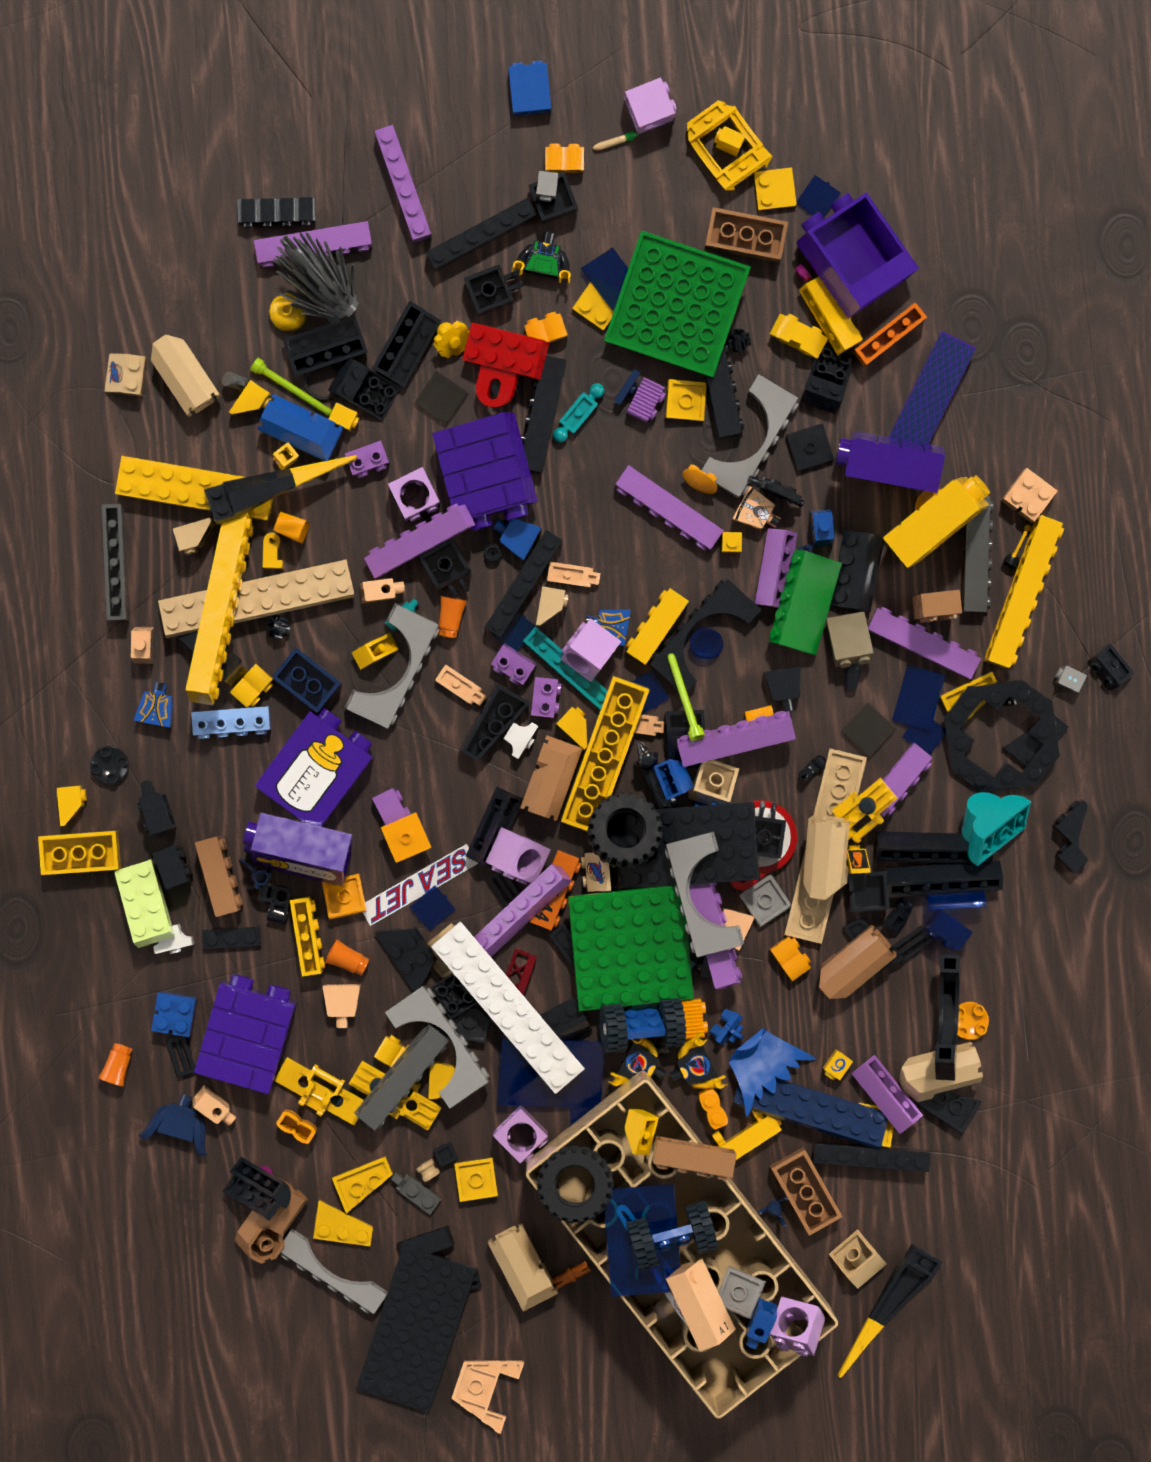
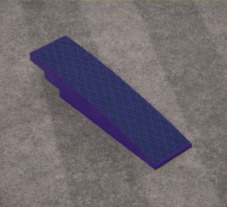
[889,331,976,445]

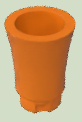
[438,596,467,638]
[325,939,369,976]
[98,1043,132,1087]

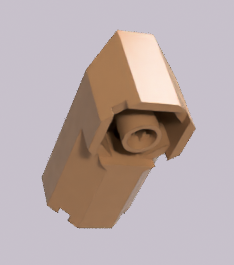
[521,735,583,821]
[819,925,897,999]
[234,1177,308,1264]

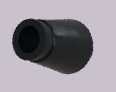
[844,663,863,690]

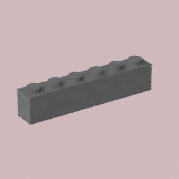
[962,497,993,613]
[102,504,129,621]
[354,1023,449,1131]

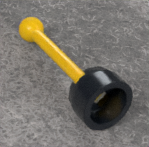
[1003,525,1032,569]

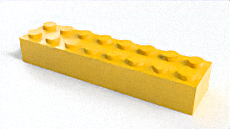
[115,456,273,521]
[983,515,1064,669]
[561,676,650,831]

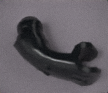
[799,755,826,782]

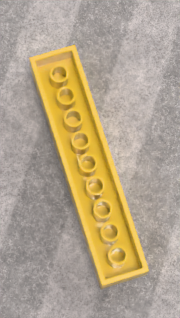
[186,512,254,705]

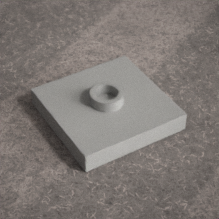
[739,874,792,927]
[718,1266,766,1319]

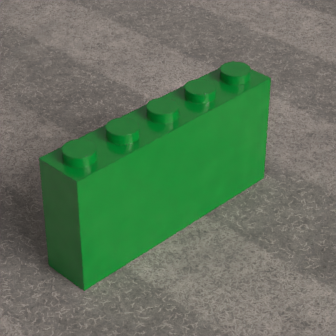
[769,549,842,655]

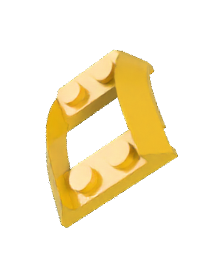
[687,100,772,191]

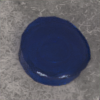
[690,628,723,659]

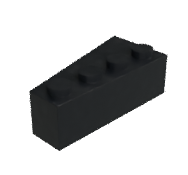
[177,631,249,688]
[459,683,531,761]

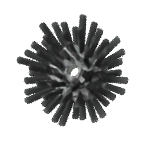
[273,232,359,324]

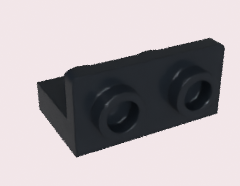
[1087,643,1134,691]

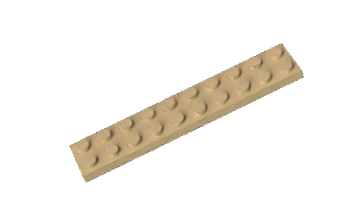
[158,559,355,638]
[784,748,867,944]

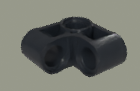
[253,881,292,924]

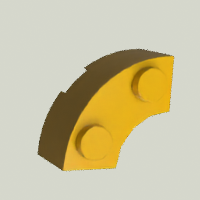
[770,314,828,359]

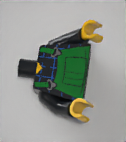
[511,232,571,283]

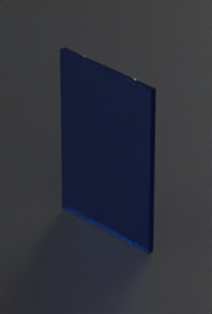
[497,1038,605,1108]
[604,1184,681,1297]

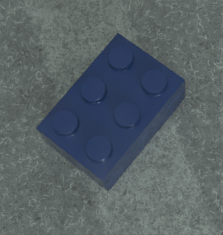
[272,647,342,713]

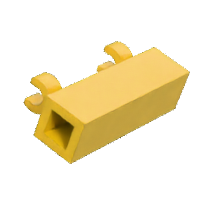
[712,1111,782,1160]

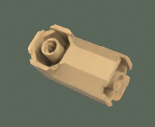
[151,335,221,417]
[803,816,850,900]
[899,1042,983,1102]
[488,1223,558,1312]

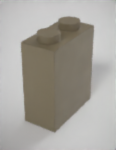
[826,612,874,668]

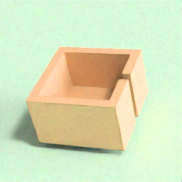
[1001,468,1057,523]

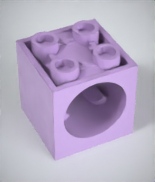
[624,77,677,134]
[388,467,441,522]
[561,618,621,682]
[486,827,551,885]
[493,1105,548,1163]
[770,1297,825,1356]

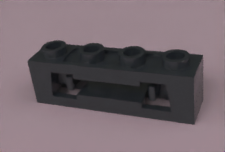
[465,786,524,868]

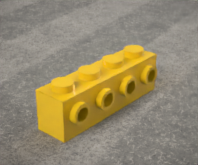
[799,277,863,355]
[625,588,689,665]
[290,896,325,977]

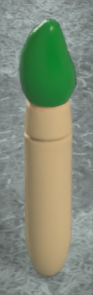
[593,132,638,150]

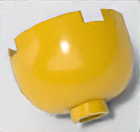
[269,293,307,331]

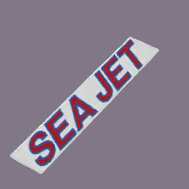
[363,844,478,926]

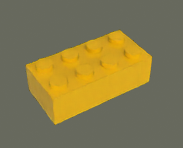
[38,830,121,875]

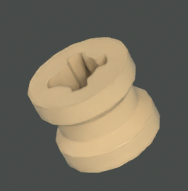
[416,1159,440,1182]

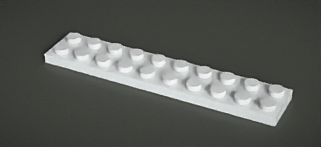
[431,922,585,1094]

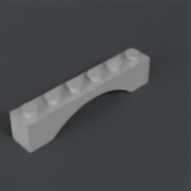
[280,1229,388,1314]

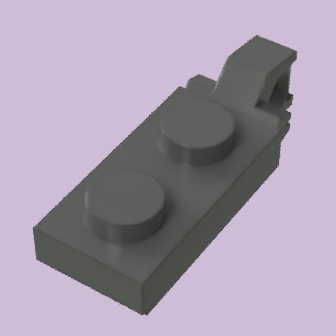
[391,1172,442,1215]

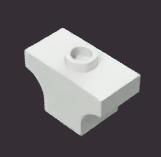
[504,723,538,759]
[153,924,194,954]

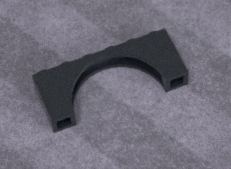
[650,579,762,691]
[935,954,961,1081]

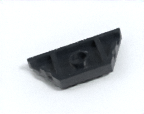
[375,927,437,992]

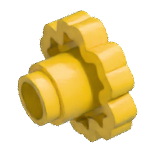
[434,321,469,358]

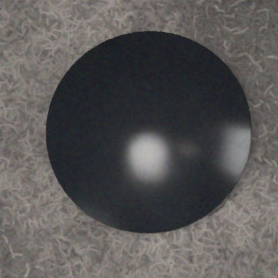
[90,746,129,784]

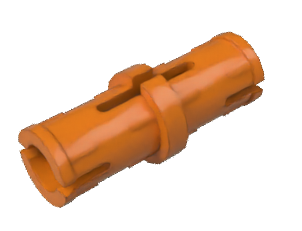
[552,1261,591,1290]

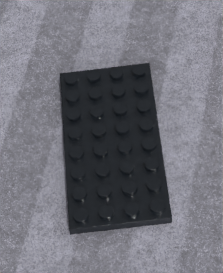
[607,802,760,890]
[356,1245,477,1413]

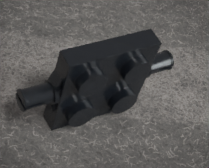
[747,475,804,507]

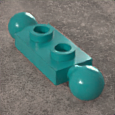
[553,383,605,443]

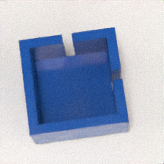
[151,991,198,1037]

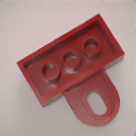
[462,323,549,408]

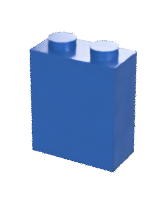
[508,61,551,116]

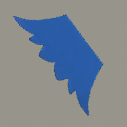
[729,1028,817,1117]

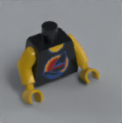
[670,1032,728,1089]
[608,1038,666,1086]

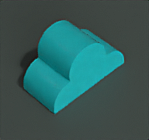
[962,792,1031,866]

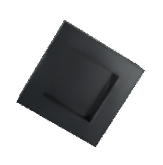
[433,1141,459,1167]

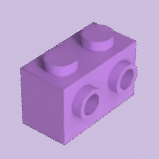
[345,441,390,478]
[491,643,536,685]
[531,677,561,718]

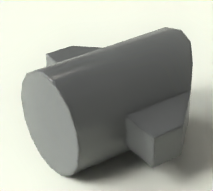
[222,372,247,392]

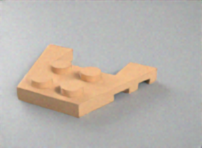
[452,1360,524,1434]

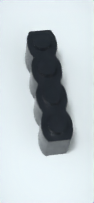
[237,197,316,228]

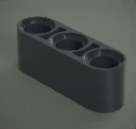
[396,1226,455,1254]

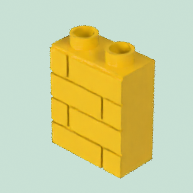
[883,475,991,568]

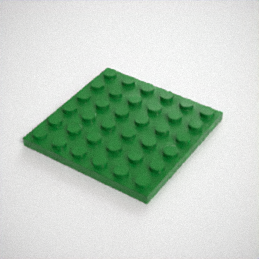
[604,230,751,378]
[568,885,694,1011]

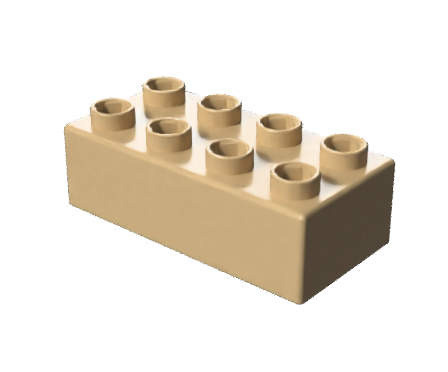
[526,1071,838,1418]

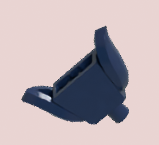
[138,1094,207,1156]

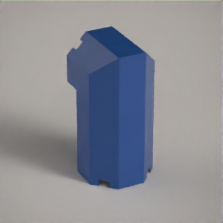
[257,394,344,461]

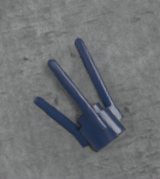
[239,858,272,891]
[758,1197,788,1227]

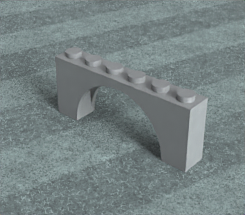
[701,374,799,498]
[345,603,439,728]
[665,831,744,957]
[385,986,490,1108]

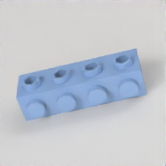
[191,706,271,739]

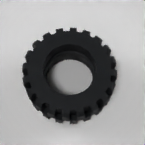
[587,792,663,869]
[537,1146,614,1224]

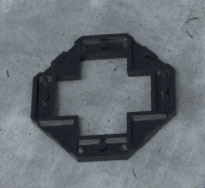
[944,679,1060,792]

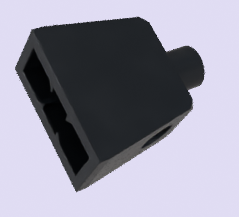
[763,666,801,711]

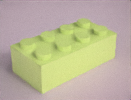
[114,860,175,948]

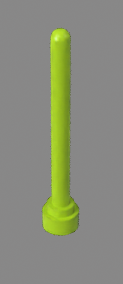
[250,358,332,416]
[668,653,705,741]

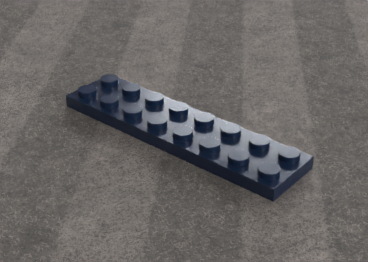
[732,1078,888,1150]

